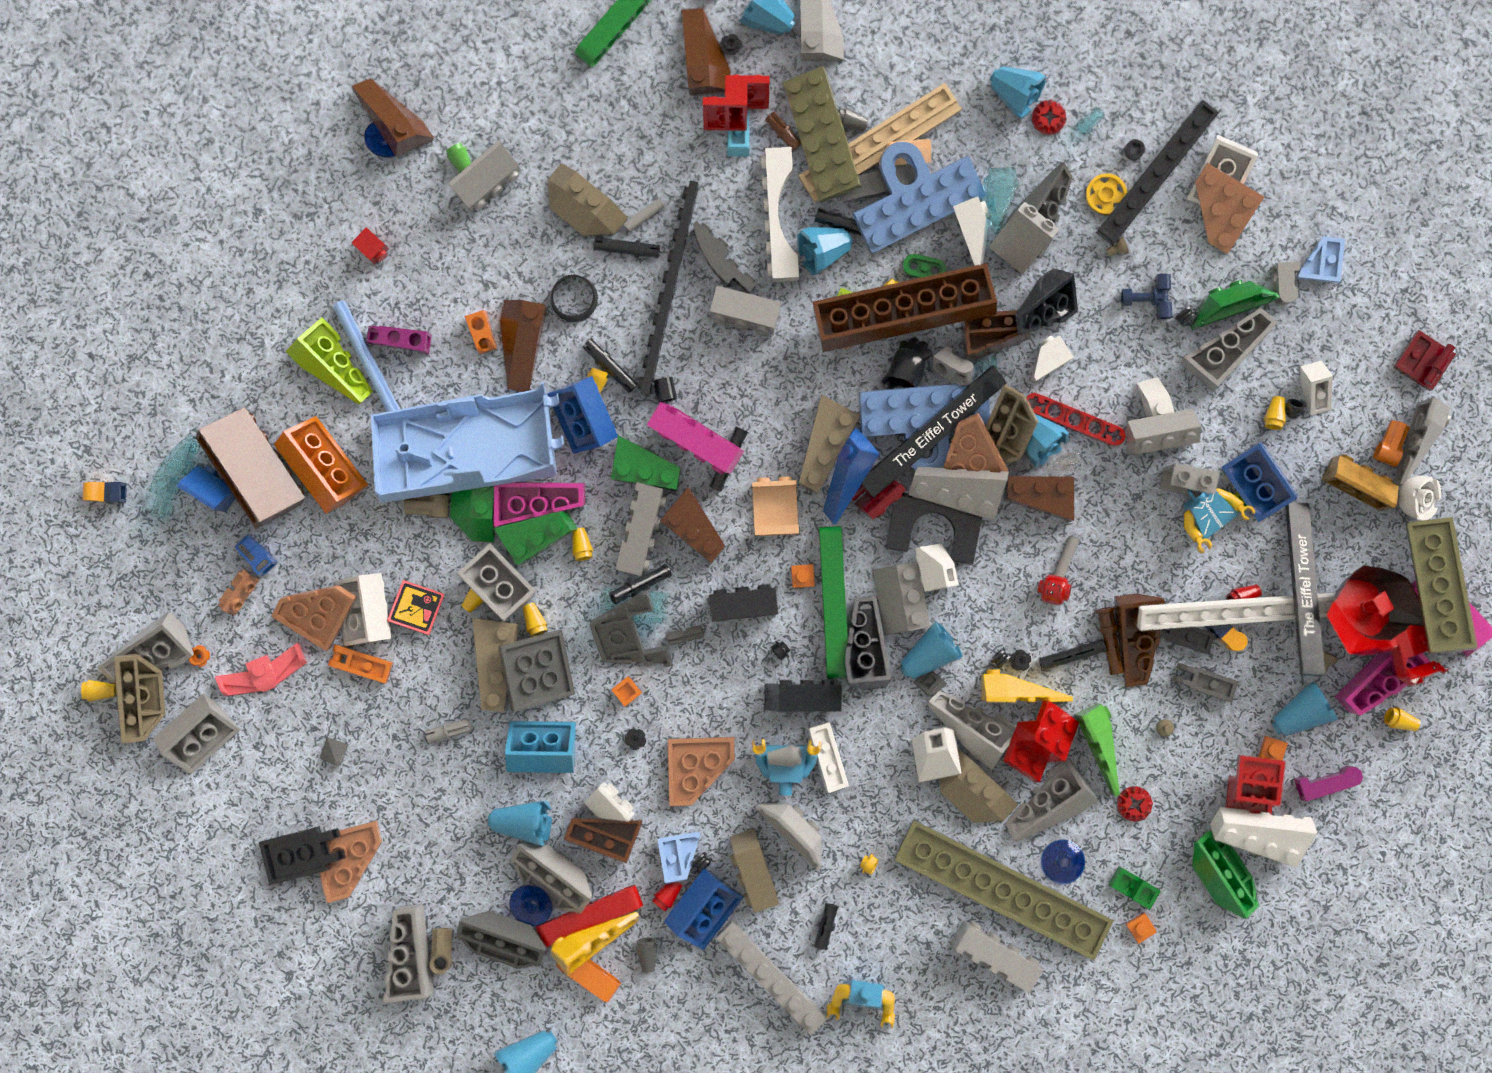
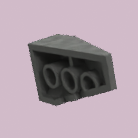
[1002,162,1073,258]

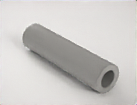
[623,198,665,233]
[1053,536,1080,577]

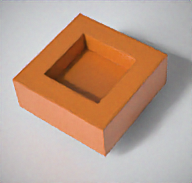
[791,564,815,588]
[611,676,642,707]
[1258,736,1288,760]
[1125,912,1157,944]

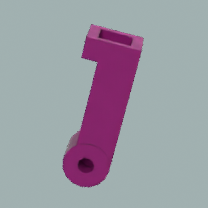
[366,326,432,354]
[1294,765,1363,802]

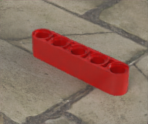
[535,885,644,947]

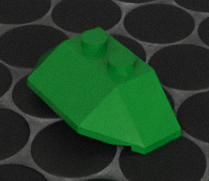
[1190,280,1280,330]
[450,486,495,542]
[1192,831,1259,919]

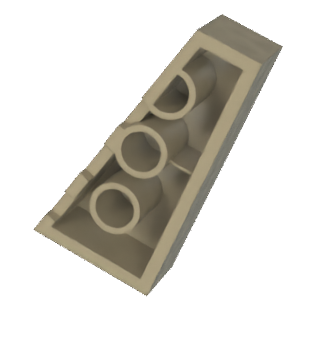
[798,394,860,495]
[472,618,519,713]

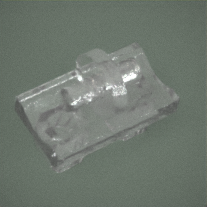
[1043,450,1082,477]

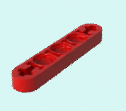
[1026,393,1126,446]

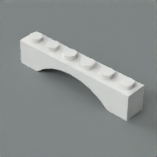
[761,147,799,282]

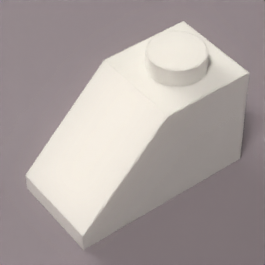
[1031,335,1074,383]
[1300,361,1333,416]
[1136,377,1174,417]

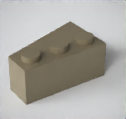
[730,828,779,913]

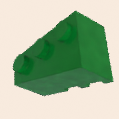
[611,435,681,491]
[494,510,578,566]

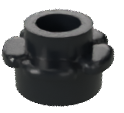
[721,34,742,55]
[1285,399,1305,418]
[770,641,790,661]
[1009,649,1031,671]
[625,728,646,750]

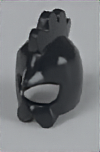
[881,337,933,389]

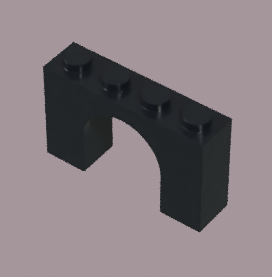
[885,493,982,565]

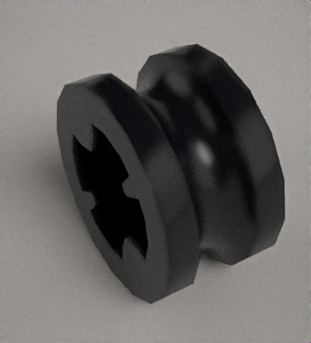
[1124,139,1145,161]
[1175,305,1197,326]
[990,647,1012,669]
[691,852,713,874]

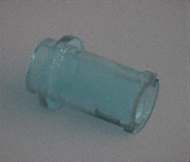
[1077,106,1105,134]

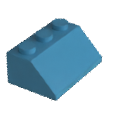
[505,721,576,773]

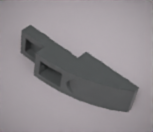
[693,221,756,294]

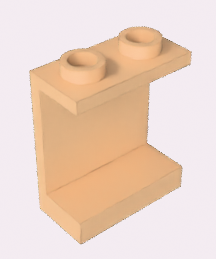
[752,477,799,536]

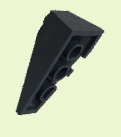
[1015,268,1078,335]
[844,596,892,690]

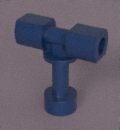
[1121,273,1172,320]

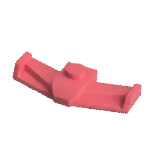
[215,642,307,696]

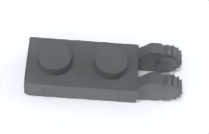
[1172,663,1239,702]

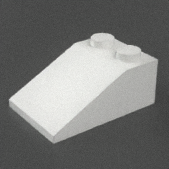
[1187,135,1258,204]
[953,197,990,266]

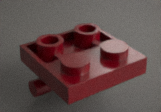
[1393,330,1456,391]
[852,480,906,520]

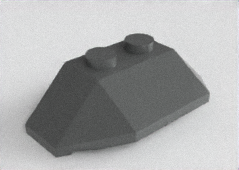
[456,911,546,968]

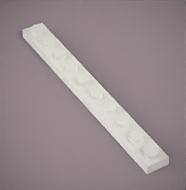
[1137,593,1336,630]

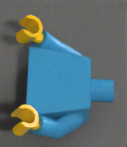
[752,739,821,795]

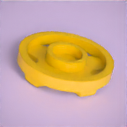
[1086,174,1127,215]

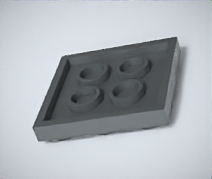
[498,630,575,712]

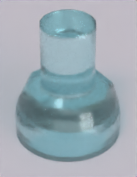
[976,355,999,371]

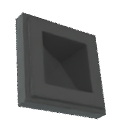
[914,671,947,697]
[320,737,349,766]

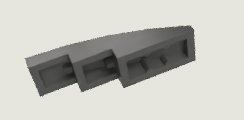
[842,165,915,203]

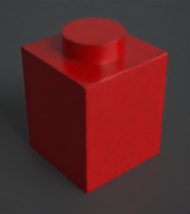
[351,227,389,265]

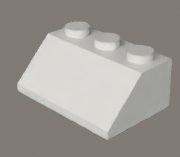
[335,573,391,646]

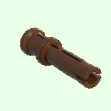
[1095,607,1124,675]

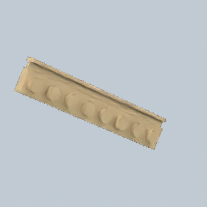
[798,83,962,203]

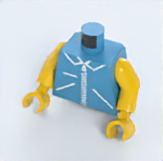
[1183,488,1255,554]
[826,980,895,1028]

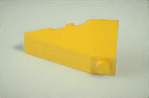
[981,669,1073,702]
[551,912,639,976]

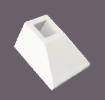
[915,544,958,592]
[912,727,962,783]
[583,782,634,821]

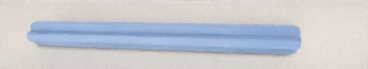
[333,300,400,412]

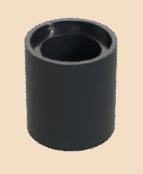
[653,377,677,403]

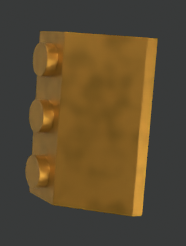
[1321,454,1399,511]

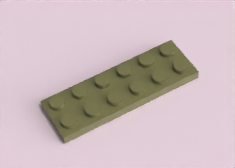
[783,66,862,203]
[1405,517,1478,654]

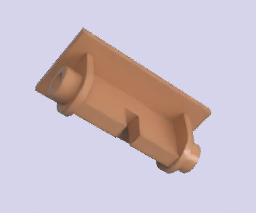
[218,569,260,615]

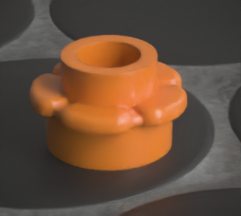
[189,645,210,667]

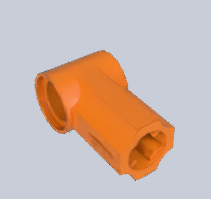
[1373,420,1410,467]

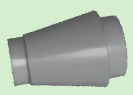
[768,745,802,767]

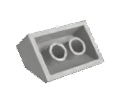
[448,140,521,213]
[1126,409,1201,456]
[457,543,536,622]
[873,562,930,635]
[154,693,240,774]

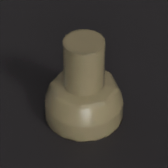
[1106,237,1130,257]
[1323,650,1339,674]
[1156,719,1174,737]

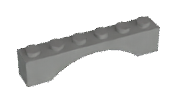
[716,919,827,1035]

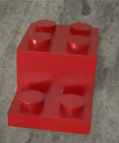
[703,74,770,131]
[1003,700,1080,782]
[1225,755,1286,815]

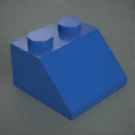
[177,465,235,512]

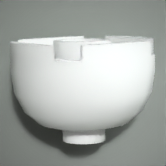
[1397,476,1441,520]

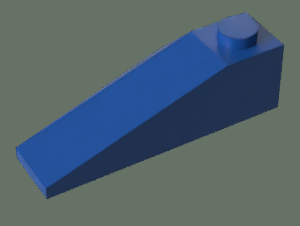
[823,428,879,525]

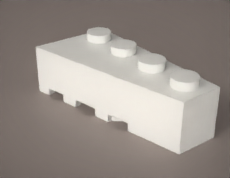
[1210,807,1317,868]

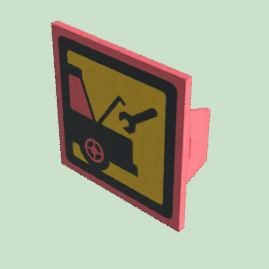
[387,580,445,635]

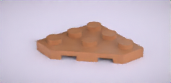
[1195,163,1265,254]
[943,413,1008,472]
[271,585,357,652]
[668,737,735,806]
[319,820,382,903]

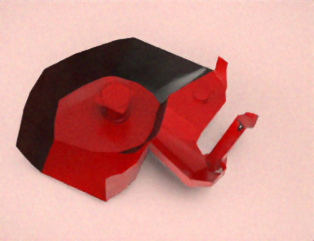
[1327,565,1451,686]

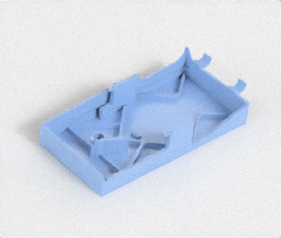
[371,382,564,503]

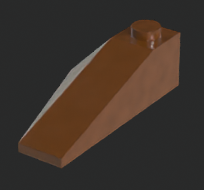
[682,8,731,95]
[351,78,434,156]
[500,300,547,392]
[1114,593,1165,687]

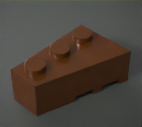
[961,310,1031,362]
[1004,476,1074,522]
[660,487,726,564]
[564,818,643,864]

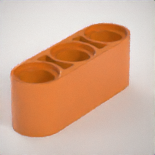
[556,959,621,1003]

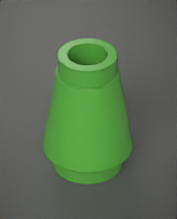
[446,143,471,173]

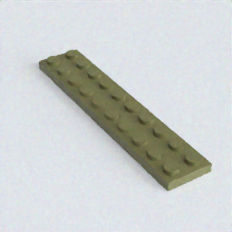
[894,819,1114,961]

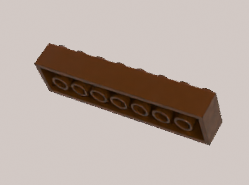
[812,263,997,352]

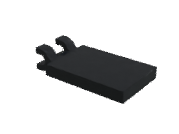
[258,826,346,885]

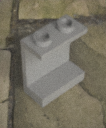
[989,202,1059,274]
[1159,463,1219,495]

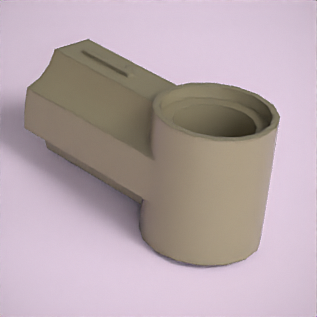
[404,495,449,518]
[430,928,453,974]

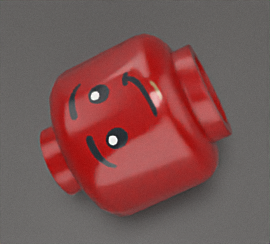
[1037,574,1072,605]

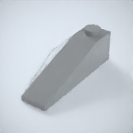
[800,0,844,61]
[1393,397,1450,486]
[97,611,194,683]

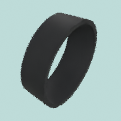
[551,274,598,322]

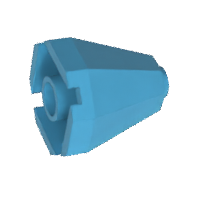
[739,0,795,36]
[990,66,1046,119]
[797,227,853,276]
[1025,414,1069,468]

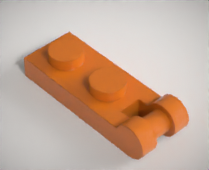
[328,644,394,684]

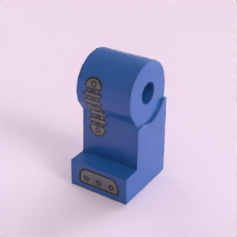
[235,534,278,576]

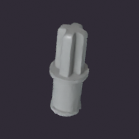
[425,719,471,744]

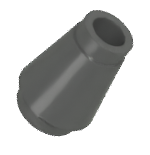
[838,107,869,131]
[635,937,658,973]

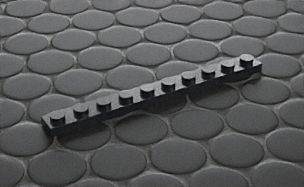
[637,180,699,397]

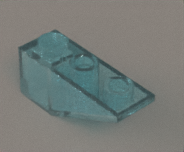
[983,167,1018,235]

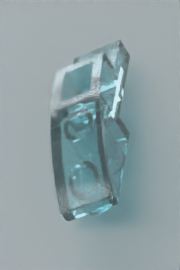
[148,434,200,519]

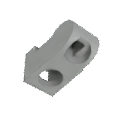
[1272,262,1300,305]
[932,345,973,386]

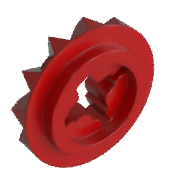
[1032,99,1067,135]
[1117,786,1153,822]

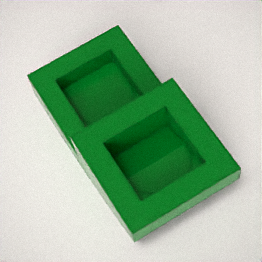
[1108,866,1161,910]

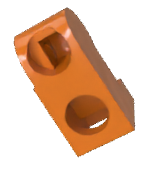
[465,310,497,355]

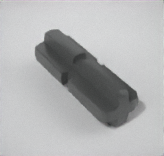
[666,625,704,645]

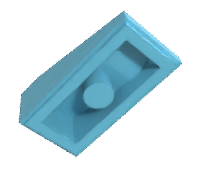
[727,111,749,157]

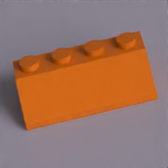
[273,416,368,514]

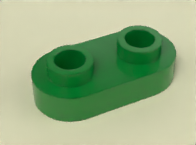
[903,254,946,278]

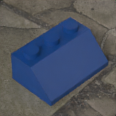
[547,376,618,454]
[1221,441,1298,522]
[663,868,744,950]

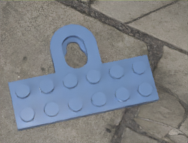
[852,142,986,253]
[858,382,990,471]

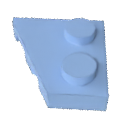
[1296,236,1345,283]
[657,831,700,884]

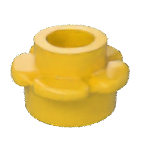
[860,854,879,875]

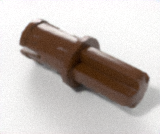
[765,112,801,152]

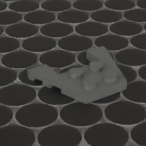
[589,590,672,667]

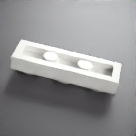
[807,722,849,793]

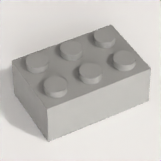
[710,286,781,337]

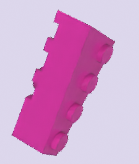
[1334,650,1430,716]

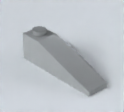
[927,690,1016,770]
[1006,758,1099,842]

